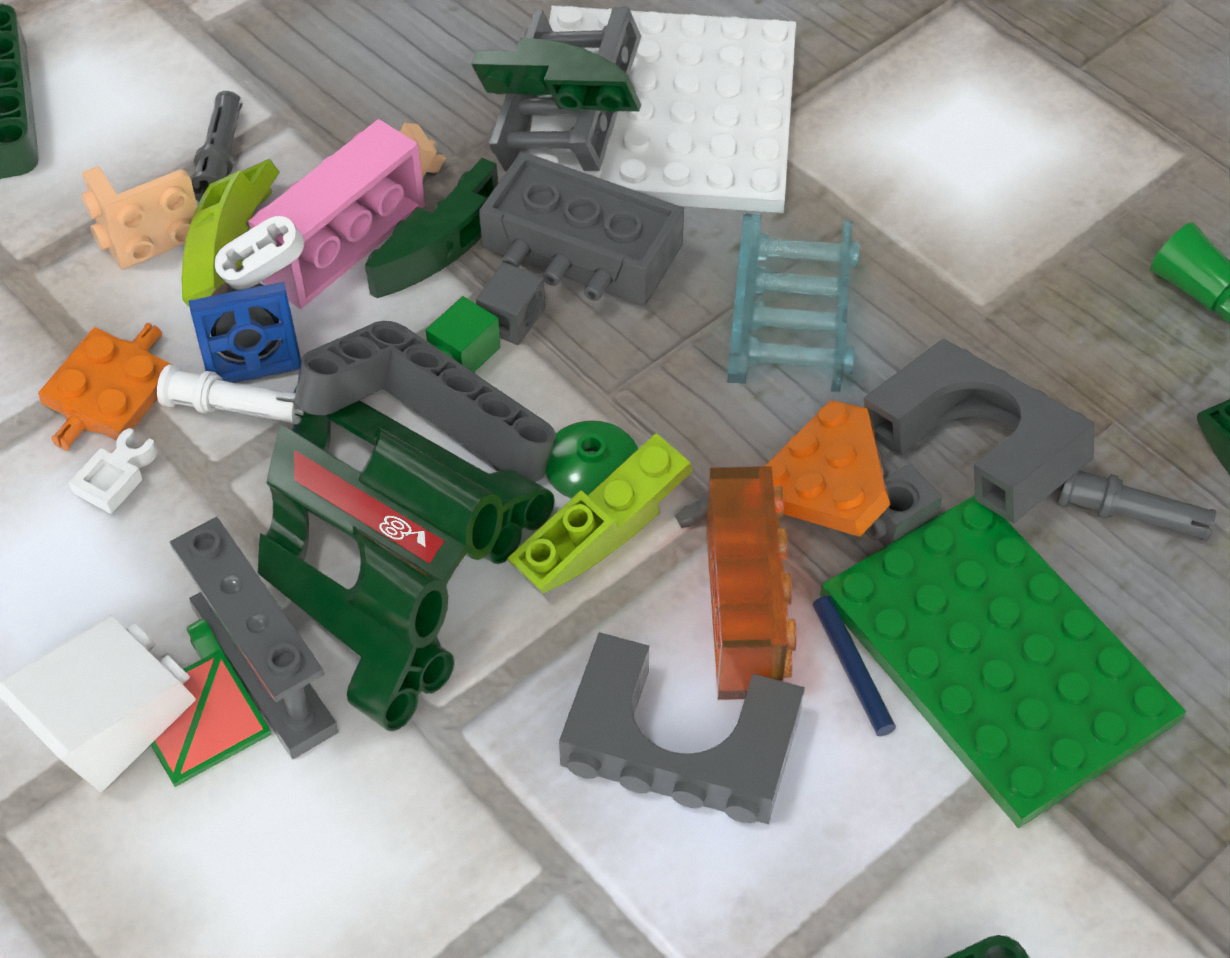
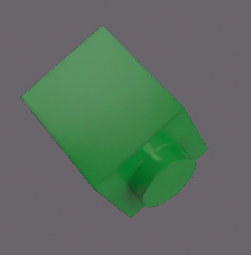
[425,296,501,373]

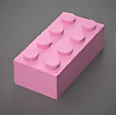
[248,119,425,309]

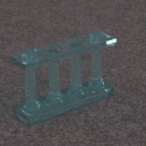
[727,213,860,393]

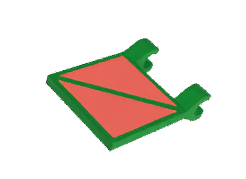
[151,619,271,787]

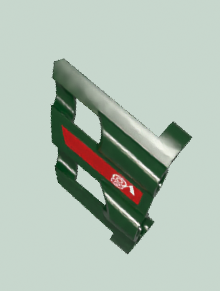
[257,386,555,732]

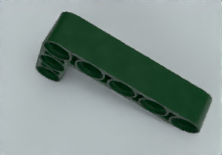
[0,3,39,179]

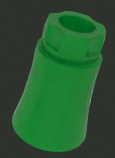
[1150,222,1230,324]

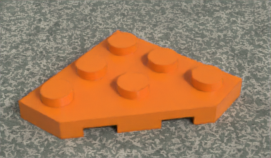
[742,400,891,537]

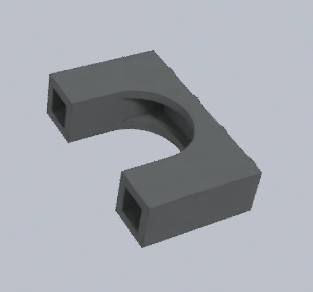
[863,338,1095,524]
[559,632,805,825]

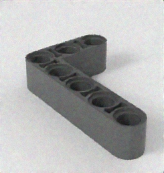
[294,321,556,482]

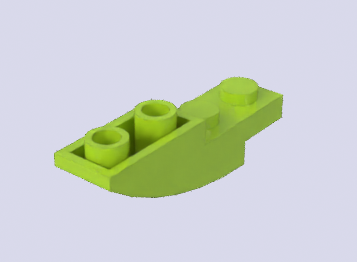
[181,158,280,306]
[507,433,693,594]

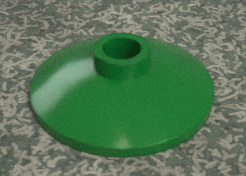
[545,420,638,499]

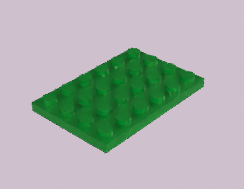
[820,495,1186,829]

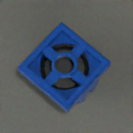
[189,282,301,383]

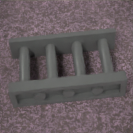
[489,7,642,171]
[169,516,339,760]

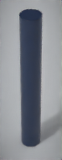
[812,596,896,736]

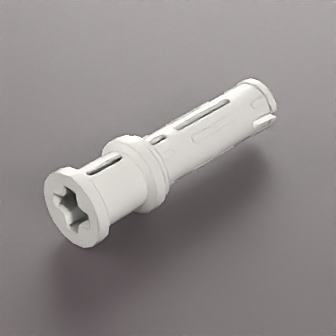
[157,364,304,424]

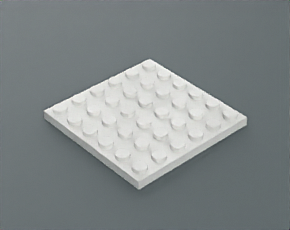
[526,6,796,213]

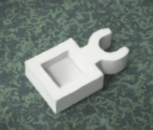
[69,428,158,514]

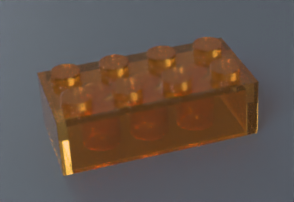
[706,466,797,700]

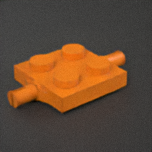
[38,323,173,451]

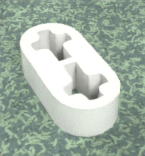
[214,216,304,290]

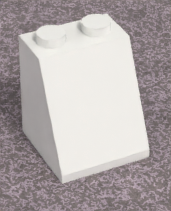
[0,615,197,793]

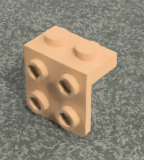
[81,166,197,270]

